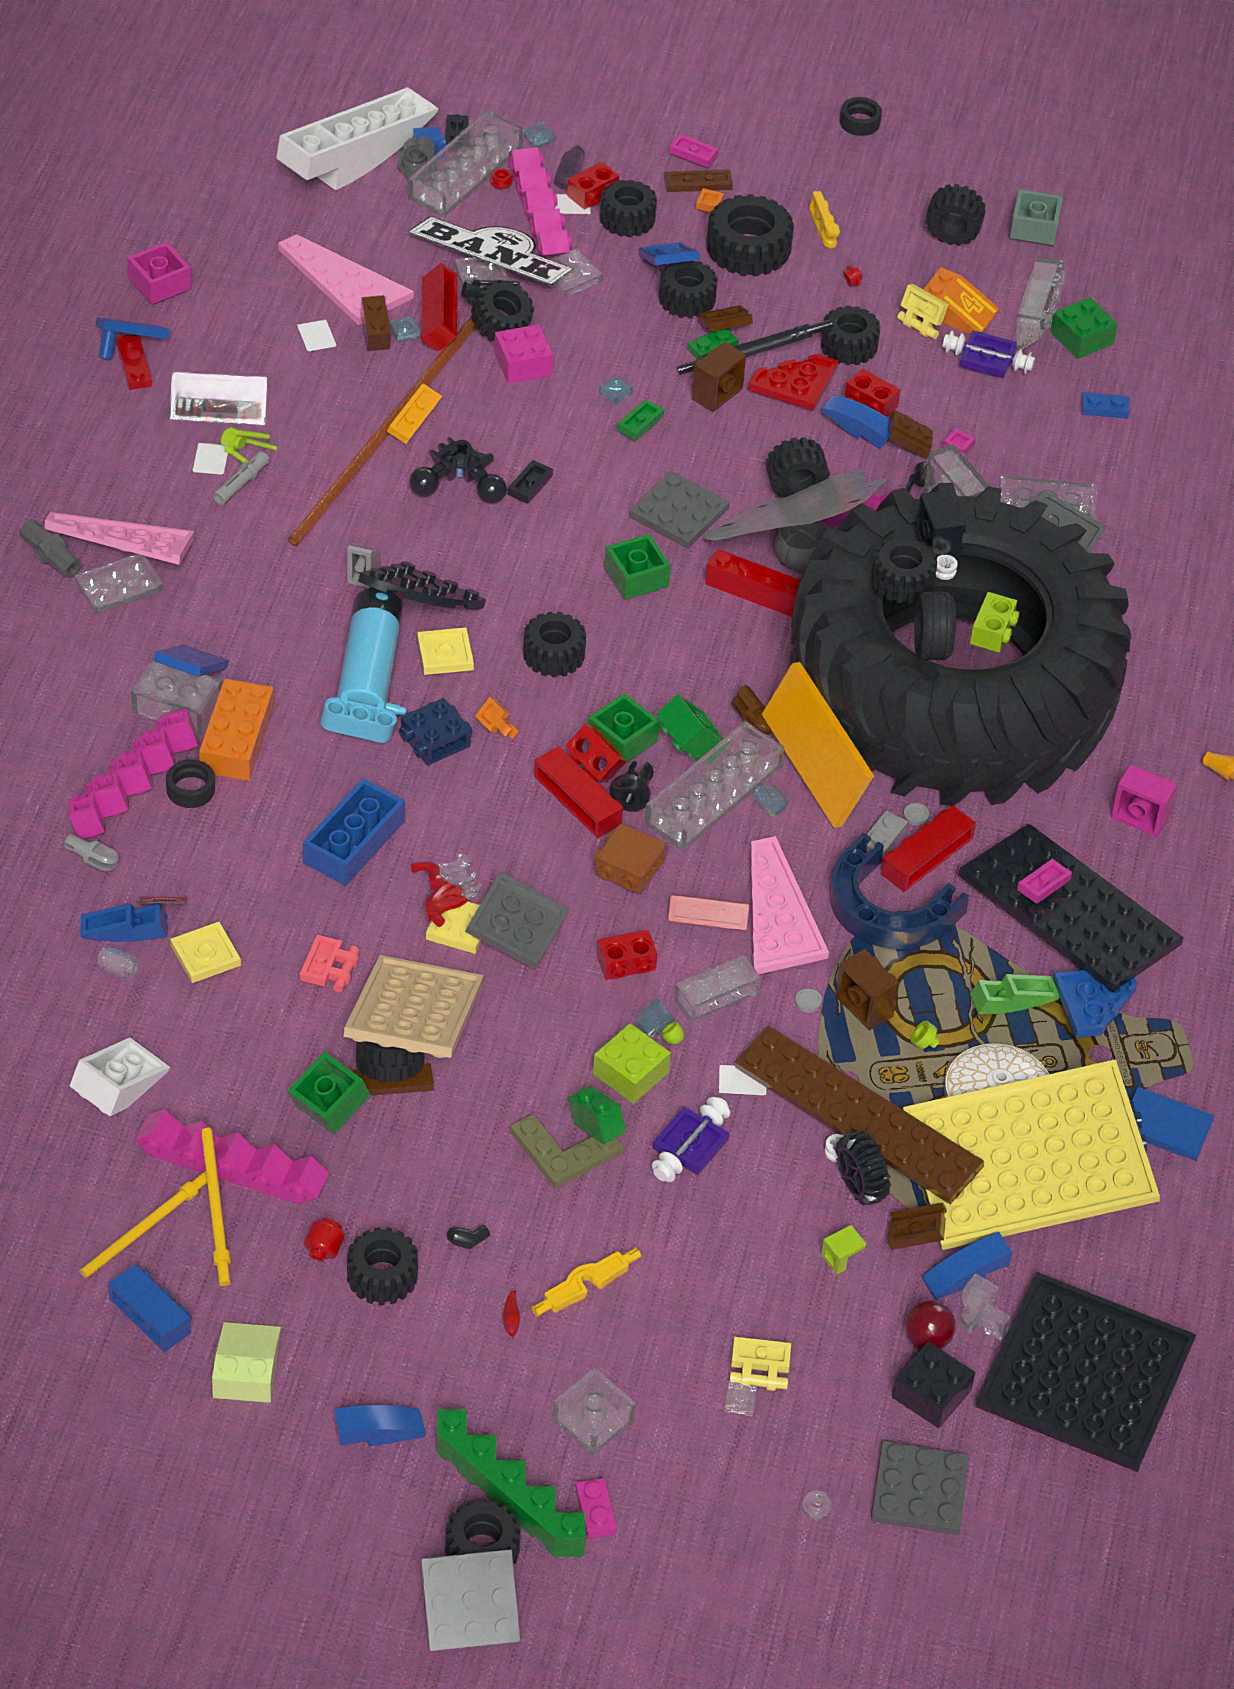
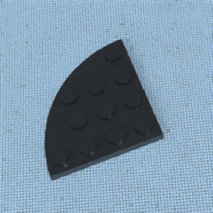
[358,561,487,610]

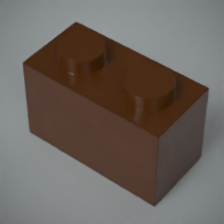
[360,295,391,351]

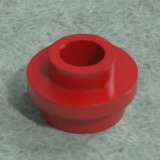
[490,168,513,189]
[843,265,863,287]

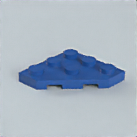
[1053,970,1137,1038]

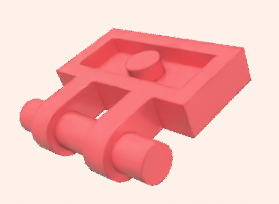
[300,935,360,992]

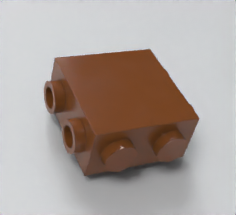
[593,824,667,895]

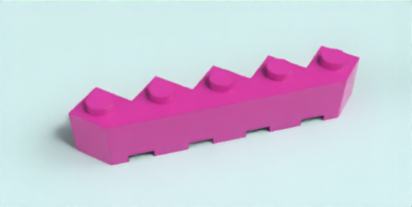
[508,147,572,256]
[68,708,198,839]
[134,1109,329,1204]

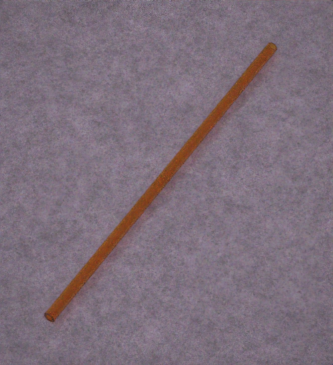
[288,315,475,546]

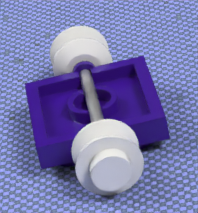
[943,330,1035,378]
[652,1097,730,1182]

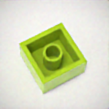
[593,1023,671,1104]

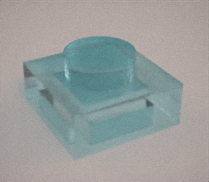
[524,122,555,147]
[390,316,420,343]
[599,375,633,405]

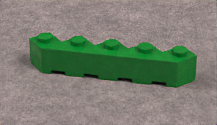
[437,1409,585,1557]

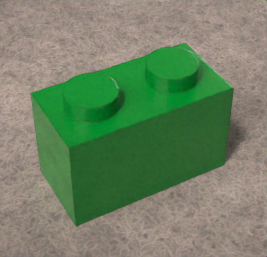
[568,1086,626,1144]

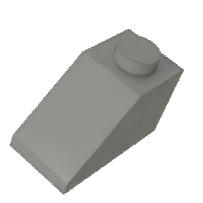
[347,545,380,588]

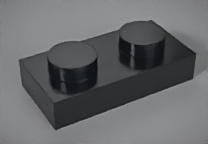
[445,114,469,151]
[507,460,553,504]

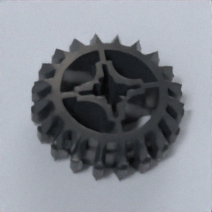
[835,1131,891,1206]

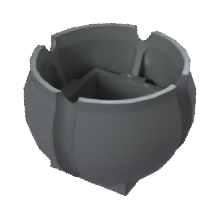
[775,521,827,575]

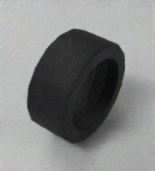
[840,97,882,136]
[166,759,215,808]

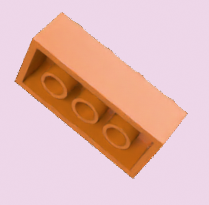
[199,678,274,781]

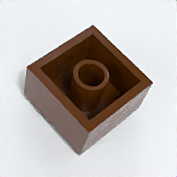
[692,342,746,412]
[835,949,899,1031]

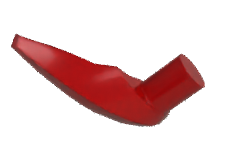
[503,1290,520,1338]

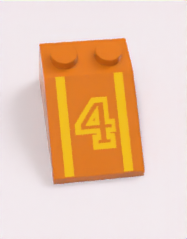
[923,267,999,334]

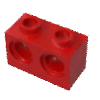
[567,162,619,210]
[845,369,901,417]
[565,724,627,783]
[597,930,658,980]

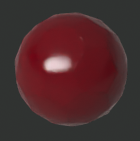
[906,1301,956,1349]

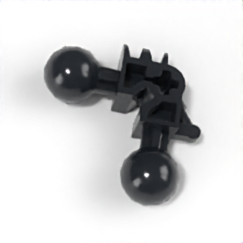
[409,437,507,504]

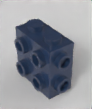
[399,698,472,766]

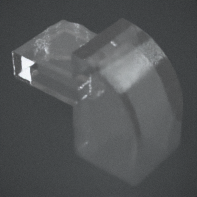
[959,1273,1011,1341]

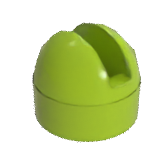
[660,1021,684,1045]

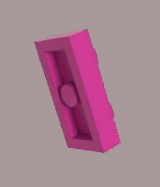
[669,134,719,168]
[1017,859,1072,904]
[575,1478,617,1539]

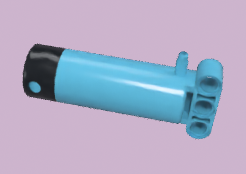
[320,588,407,743]

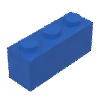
[108,1264,191,1353]

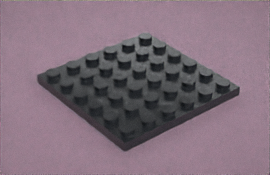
[976,1272,1196,1472]

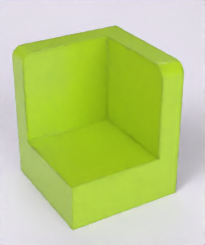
[821,1225,866,1275]

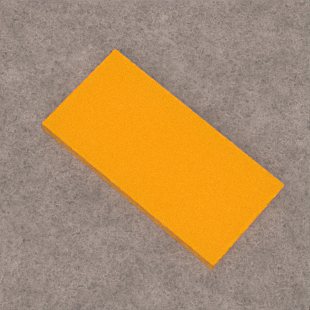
[762,662,874,828]

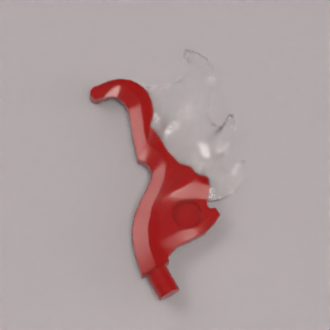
[411,853,481,927]

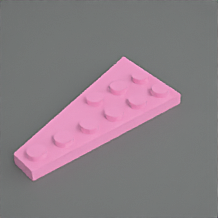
[278,234,414,325]
[45,512,194,565]
[751,836,829,976]

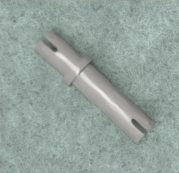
[212,451,270,505]

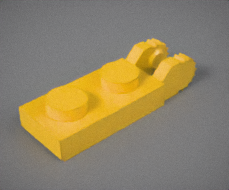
[809,191,840,249]

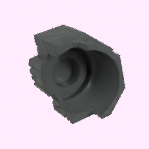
[397,135,435,181]

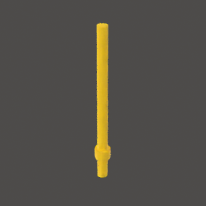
[201,1128,231,1286]
[80,1170,207,1278]

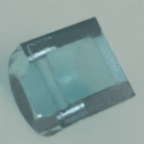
[753,785,789,817]
[636,998,675,1036]

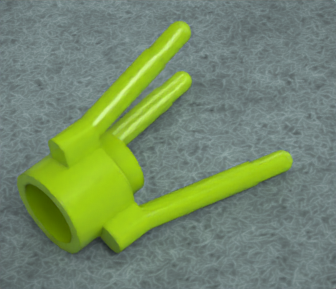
[221,427,277,463]

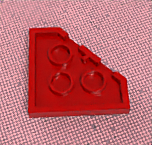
[748,354,838,411]

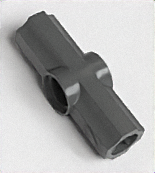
[20,519,82,578]

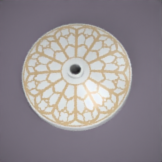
[944,1044,1049,1098]

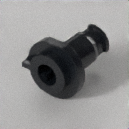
[610,761,654,812]

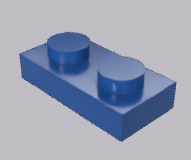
[1082,392,1129,419]

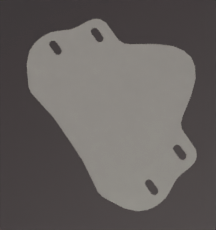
[704,470,886,541]

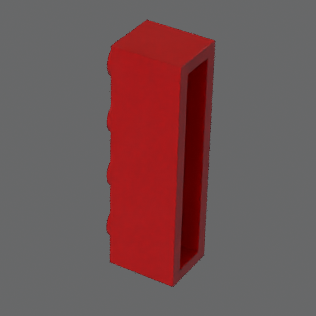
[421,263,458,352]
[705,549,800,617]
[534,746,623,839]
[881,805,976,892]

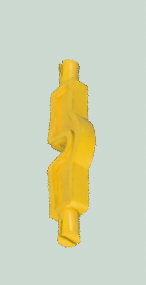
[531,1247,641,1317]

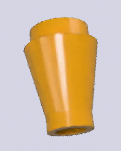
[1203,751,1234,780]

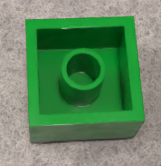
[1050,297,1118,360]
[604,534,671,600]
[588,693,660,764]
[656,694,728,764]
[287,1051,371,1135]

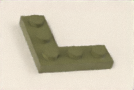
[510,1114,624,1189]

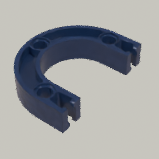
[830,833,969,949]

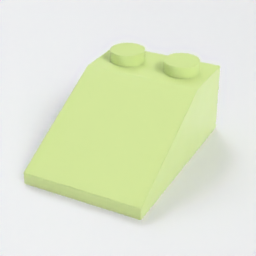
[212,1322,281,1403]

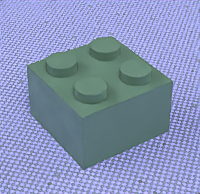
[1010,189,1063,245]

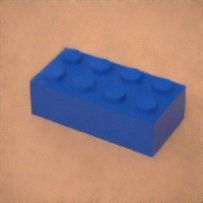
[303,778,405,886]

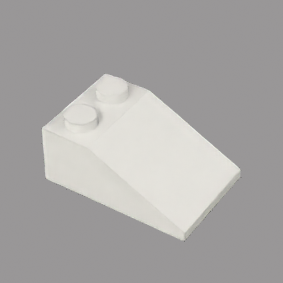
[70,1038,170,1116]

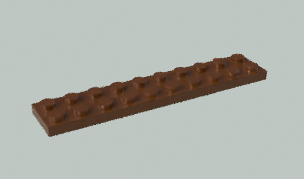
[735,1025,984,1205]

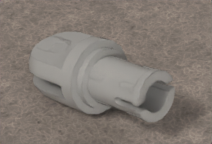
[64,833,119,871]

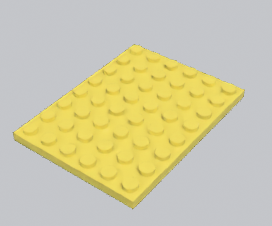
[903,1059,1160,1250]

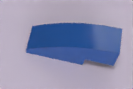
[821,395,890,450]
[80,903,167,942]
[922,1231,1013,1300]
[334,1405,426,1447]

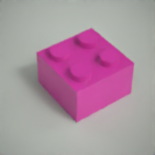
[127,242,192,304]
[494,324,553,384]
[1111,764,1177,837]

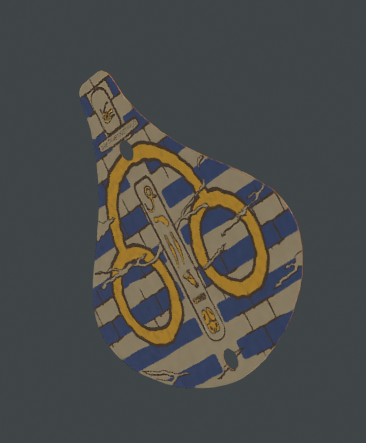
[818,911,1194,1238]

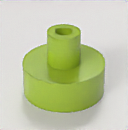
[911,1021,939,1049]

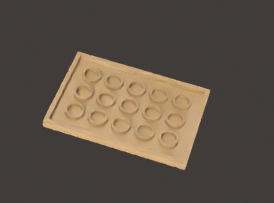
[344,955,484,1058]

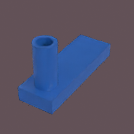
[95,317,170,359]

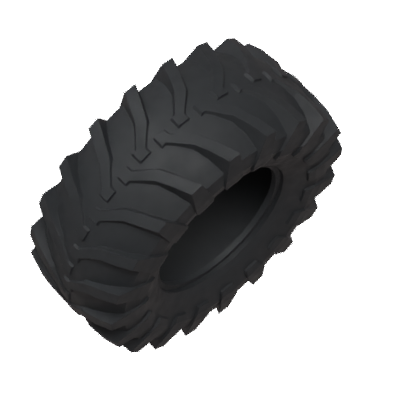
[790,483,1131,806]

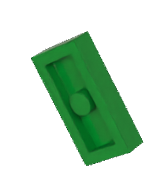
[687,329,739,360]
[617,399,664,441]

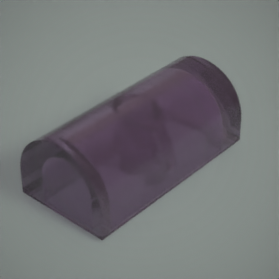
[554,145,585,190]

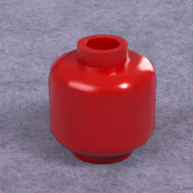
[304,1218,345,1262]

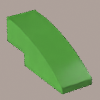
[970,974,1060,1014]

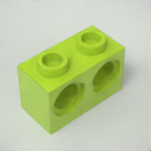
[970,592,1019,653]

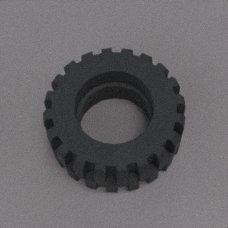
[706,194,794,277]

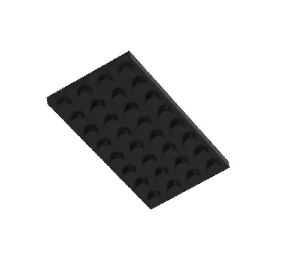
[958,824,1184,992]

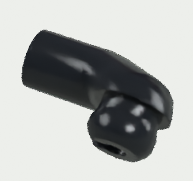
[447,1225,490,1249]

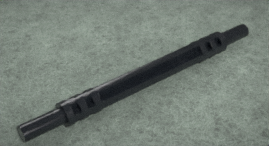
[677,319,834,375]

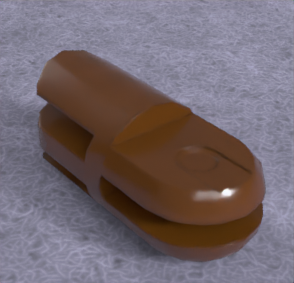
[731,685,772,737]

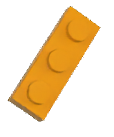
[387,383,442,444]

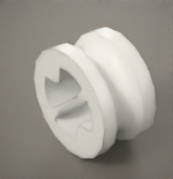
[936,555,958,580]
[825,1134,844,1162]

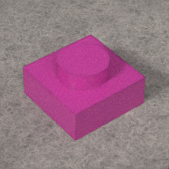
[942,428,976,458]

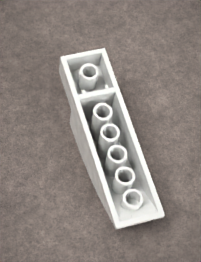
[276,87,438,190]

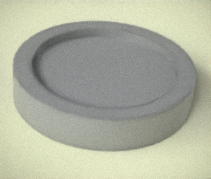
[903,803,929,825]
[795,988,822,1013]

